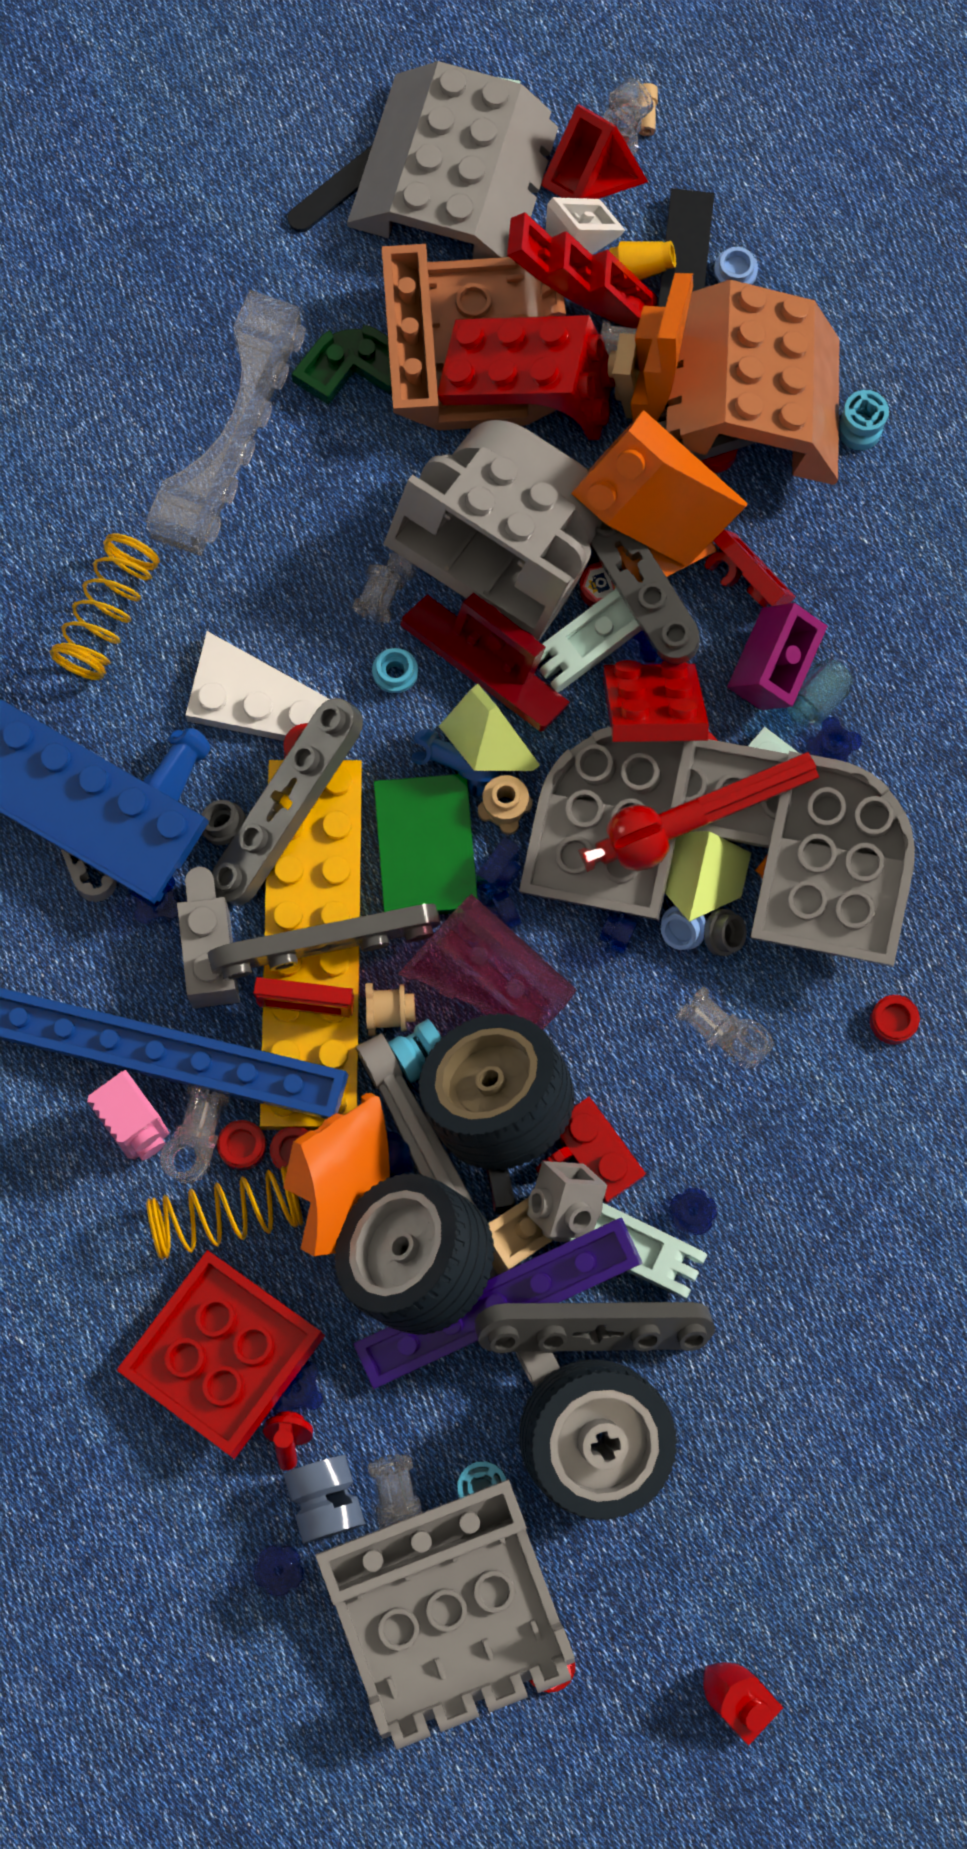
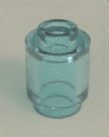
[787,658,853,726]

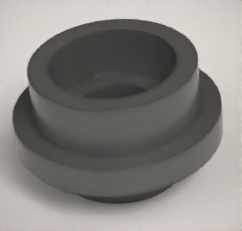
[201,800,247,845]
[704,909,747,956]

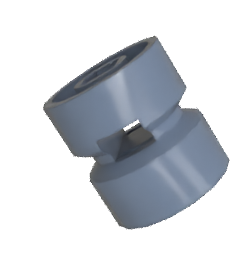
[283,1455,365,1544]

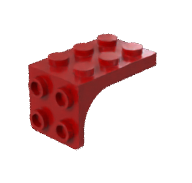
[438,315,615,440]

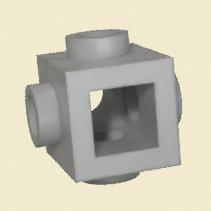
[527,1161,608,1242]

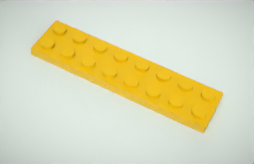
[260,760,362,1130]

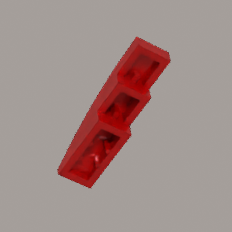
[507,212,657,331]

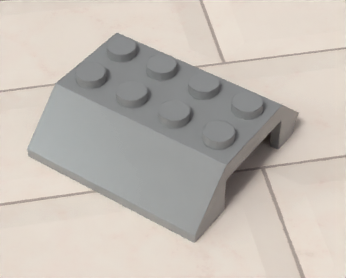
[347,61,558,259]
[315,1479,575,1750]

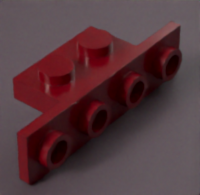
[400,592,570,732]

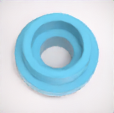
[372,648,418,693]

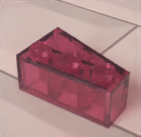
[398,894,577,1030]

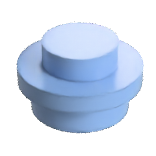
[714,247,758,285]
[661,905,706,950]

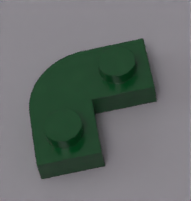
[291,324,392,405]

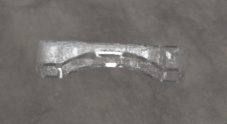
[146,290,306,556]

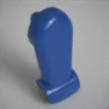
[143,728,210,801]
[411,729,500,796]

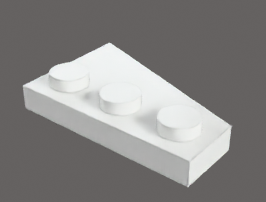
[186,631,329,741]

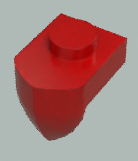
[703,1662,783,1746]

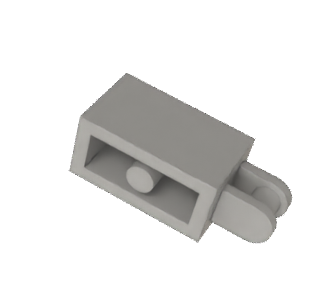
[177,867,240,1009]

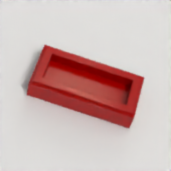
[254,977,354,1018]

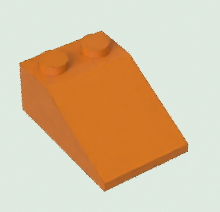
[571,410,748,567]

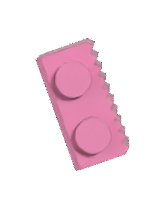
[87,1070,170,1161]

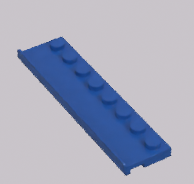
[0,699,209,904]

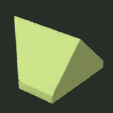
[438,684,540,771]
[665,831,751,922]

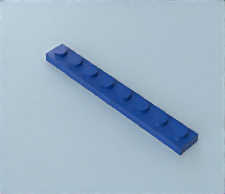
[0,988,349,1119]

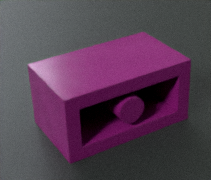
[727,603,828,710]

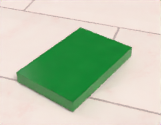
[374,774,478,915]

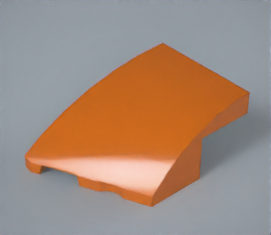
[631,273,693,421]
[283,1093,390,1256]

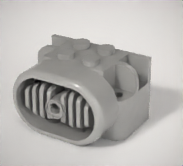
[383,420,603,641]

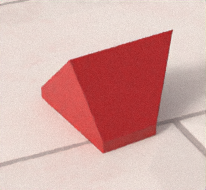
[541,104,648,199]

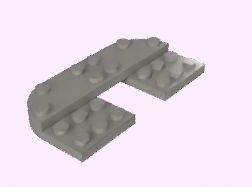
[519,727,915,967]

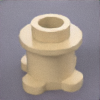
[478,775,532,835]
[365,983,416,1036]

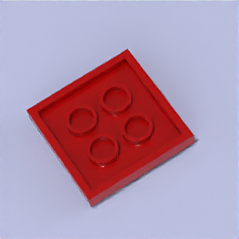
[117,1250,325,1459]

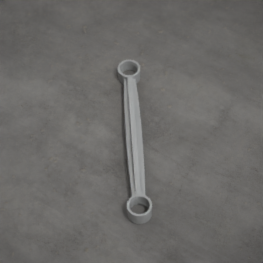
[355,1033,560,1389]

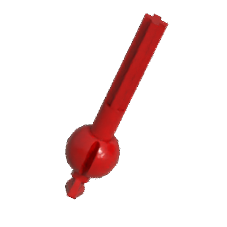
[578,752,819,872]

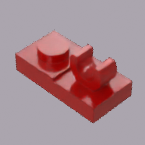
[704,529,796,607]

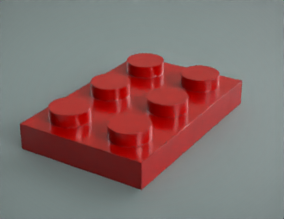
[603,660,709,742]

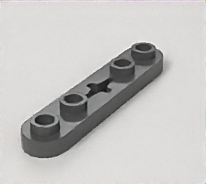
[586,468,700,664]
[212,698,363,906]
[207,904,441,980]
[475,1302,715,1353]

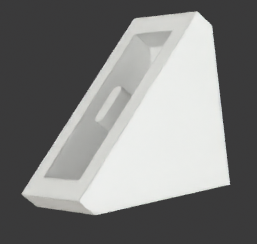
[546,197,625,255]

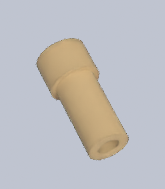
[636,83,658,136]

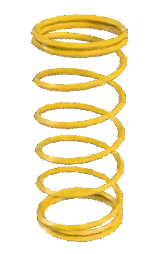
[49,533,160,680]
[146,1165,304,1260]

